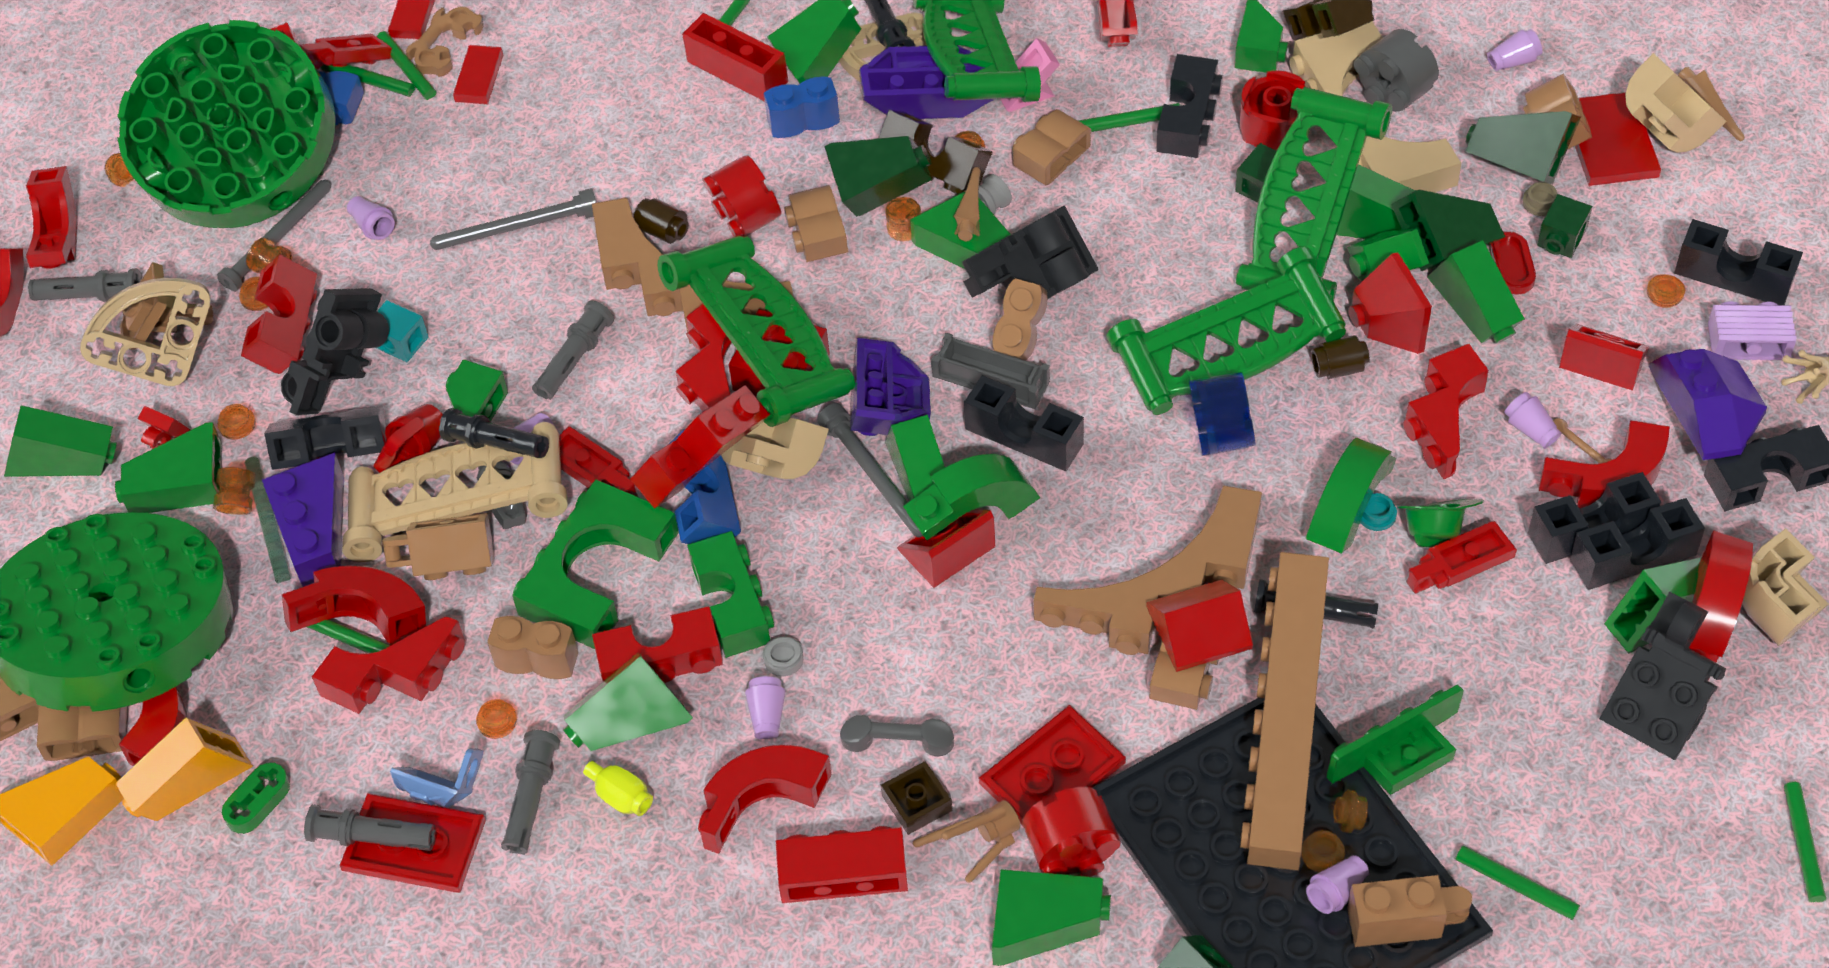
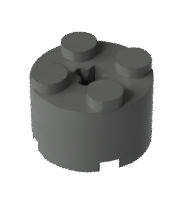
[1354,29,1439,112]

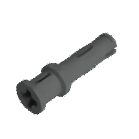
[28,268,142,302]
[532,300,615,400]
[501,730,560,855]
[304,804,436,851]

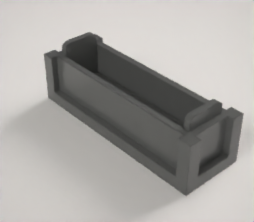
[931,333,1050,410]

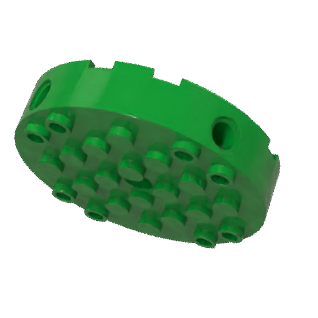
[117,20,335,228]
[0,512,233,712]

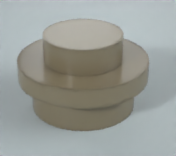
[1522,182,1558,216]

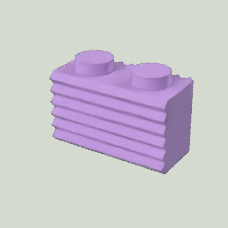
[1708,301,1797,360]

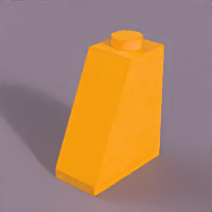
[116,717,253,821]
[0,756,124,866]

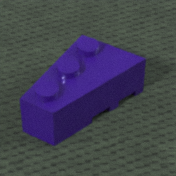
[262,453,344,587]

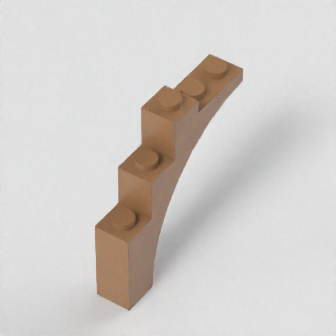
[592,198,793,344]
[1033,486,1262,655]

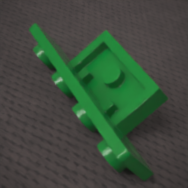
[1326,684,1464,795]

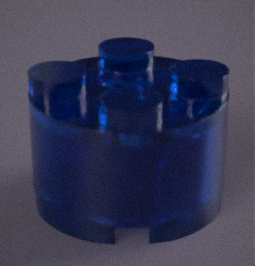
[1189,372,1256,456]

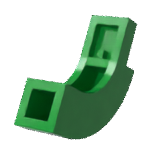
[1305,438,1397,554]
[903,454,1040,540]

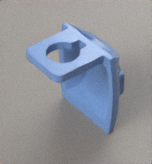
[390,748,484,808]

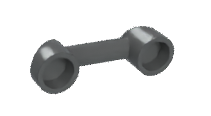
[840,715,954,757]

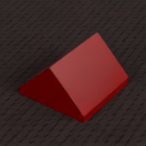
[1559,324,1650,391]
[897,509,995,588]
[1146,580,1253,672]

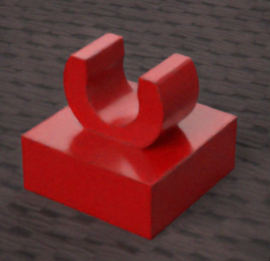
[137,406,190,449]

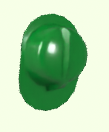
[1397,498,1484,547]

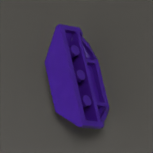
[859,45,995,119]
[850,338,931,436]
[1649,349,1767,460]

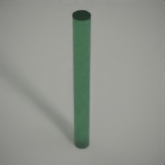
[244,457,291,583]

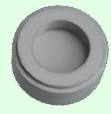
[763,636,804,676]

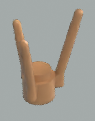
[913,800,1020,883]

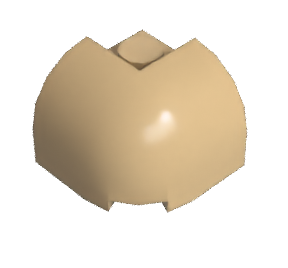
[1625,53,1727,153]
[721,418,829,479]
[1742,528,1829,646]

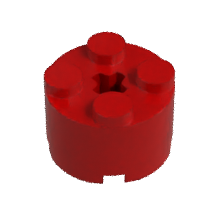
[1240,70,1310,150]
[702,155,782,237]
[1022,787,1121,877]

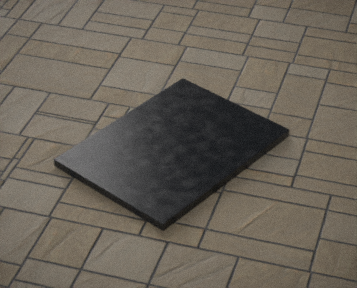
[1092,698,1494,968]

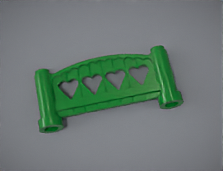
[913,0,1041,102]
[1236,87,1392,301]
[657,235,855,427]
[1106,247,1346,415]

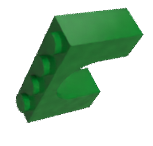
[512,479,679,649]

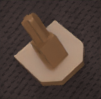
[120,262,213,350]

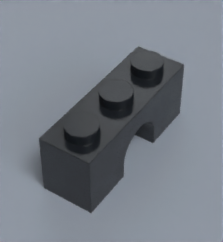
[1156,54,1223,158]
[1674,219,1803,305]
[964,375,1084,472]
[264,405,387,470]
[1704,425,1829,512]
[1528,472,1661,564]
[1570,498,1705,590]

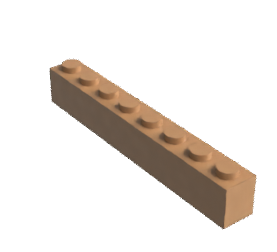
[1240,552,1329,871]

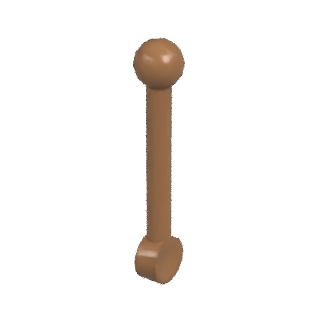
[1553,418,1612,464]

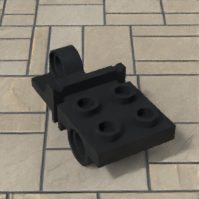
[962,205,1099,299]
[281,288,389,416]
[1599,592,1727,760]

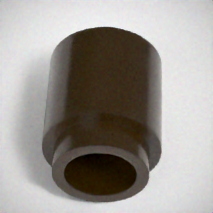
[634,198,689,244]
[1311,335,1370,380]

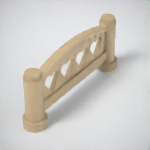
[343,422,568,562]

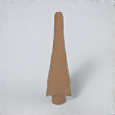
[1678,67,1745,141]
[954,167,981,241]

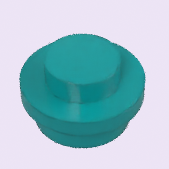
[1360,493,1397,531]

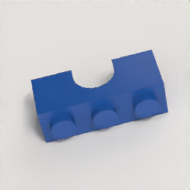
[669,429,741,545]

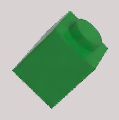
[1235,0,1288,73]
[1347,229,1429,281]
[446,359,508,421]

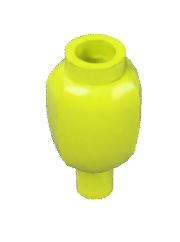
[583,761,653,816]

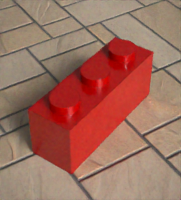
[682,12,788,102]
[776,826,908,904]

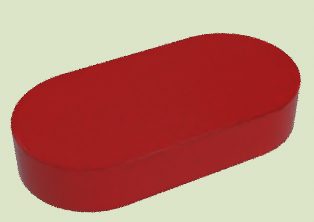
[1490,232,1536,295]

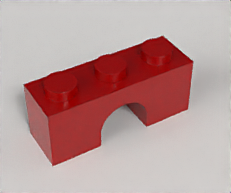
[241,254,317,374]
[592,606,723,683]

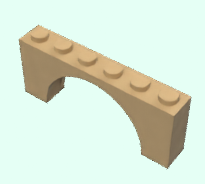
[1290,21,1462,192]

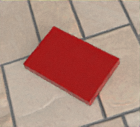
[1575,92,1661,186]
[979,705,1126,827]
[339,793,486,893]

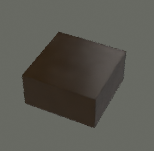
[881,761,953,835]

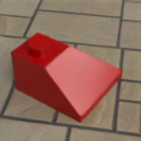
[1349,252,1432,354]

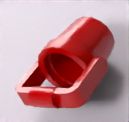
[373,404,443,473]

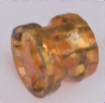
[885,197,921,242]
[246,238,292,273]

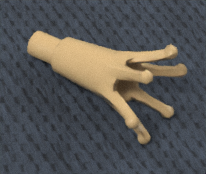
[1781,350,1829,404]

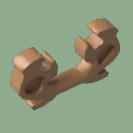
[406,6,484,77]

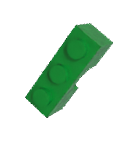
[687,531,775,658]

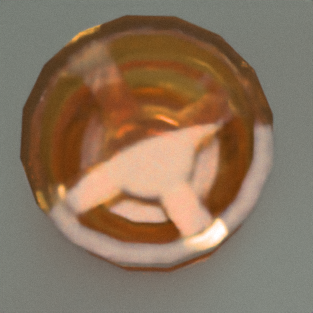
[213,467,256,515]

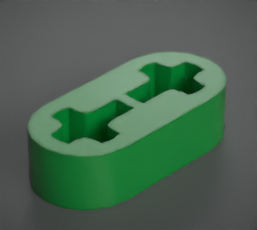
[222,763,290,834]

